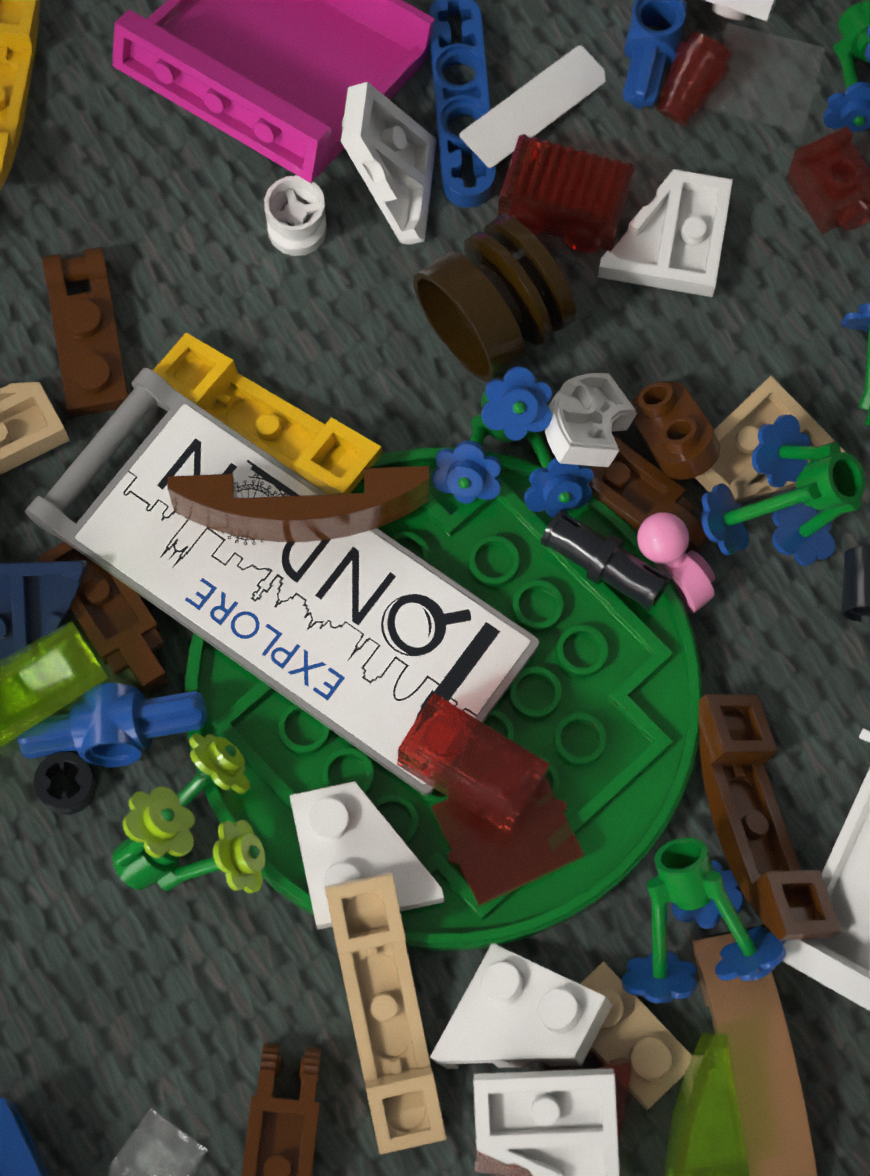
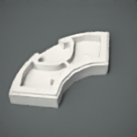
[545,373,637,467]

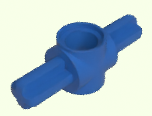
[622,0,688,110]
[17,683,207,767]

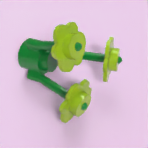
[112,734,265,894]

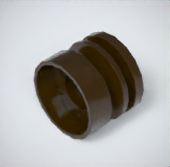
[413,214,576,382]

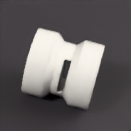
[264,176,327,256]

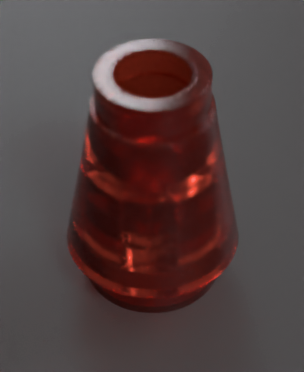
[656,32,733,126]

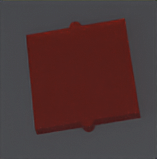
[431,758,584,907]

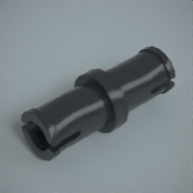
[541,509,671,611]

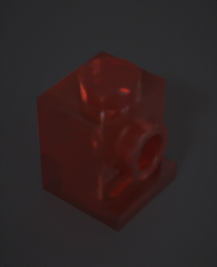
[786,126,870,235]

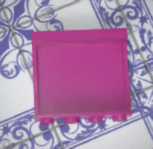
[112,0,435,183]

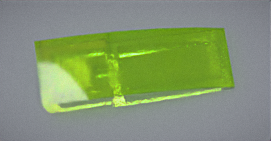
[0,621,108,748]
[665,1031,750,1176]

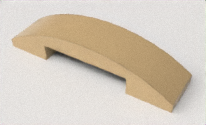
[324,872,447,1155]

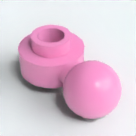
[637,512,715,614]

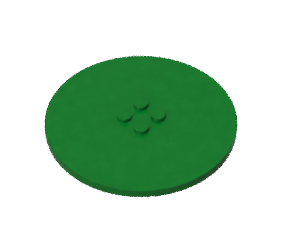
[185,447,703,951]

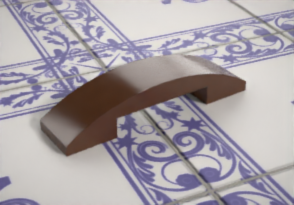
[167,466,429,542]
[698,694,841,940]

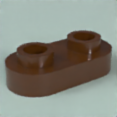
[631,381,721,480]

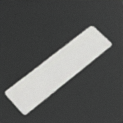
[459,45,606,168]

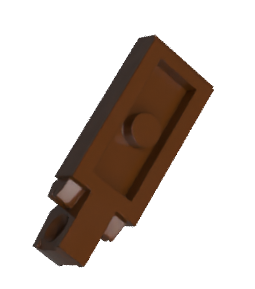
[551,434,709,554]
[38,542,170,697]

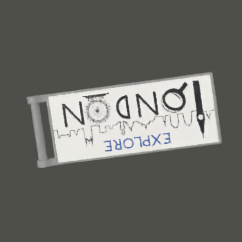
[25,368,539,796]

